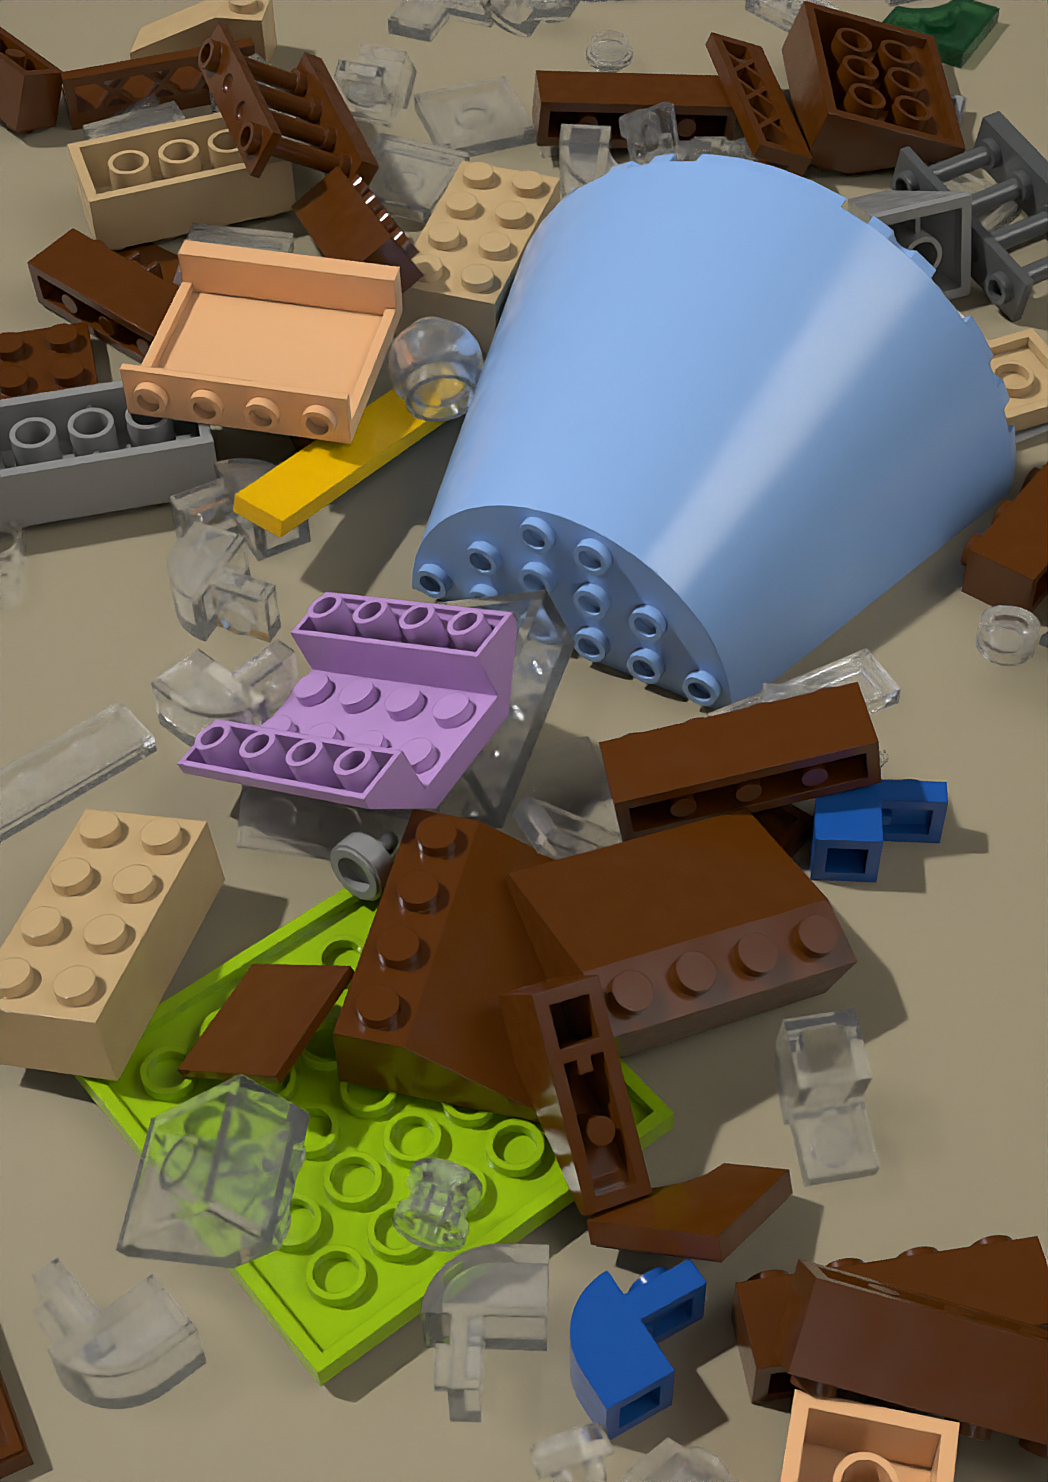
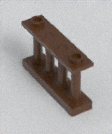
[198,22,380,186]

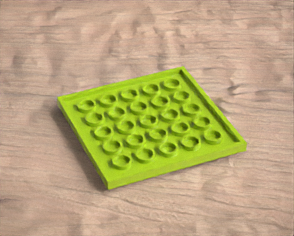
[74,855,674,1387]

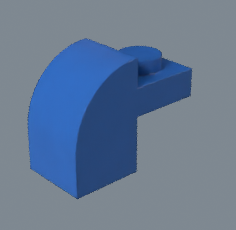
[809,779,948,882]
[570,1259,707,1443]

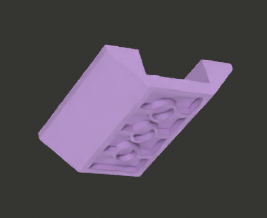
[177,592,518,809]

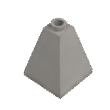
[848,190,972,300]

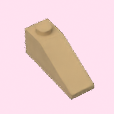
[130,0,277,64]

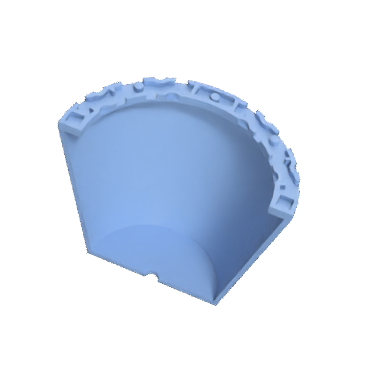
[412,153,1016,713]

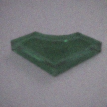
[883,0,1000,69]

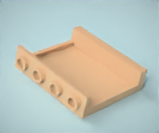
[120,240,403,444]

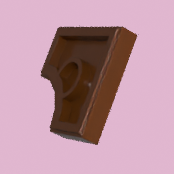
[586,1163,793,1263]

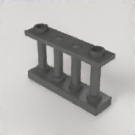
[890,111,1048,322]

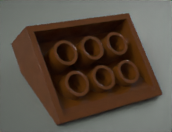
[781,1,966,174]
[505,808,858,1058]
[333,809,557,1123]

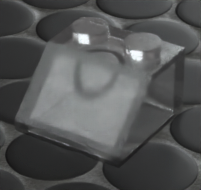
[116,1074,310,1268]

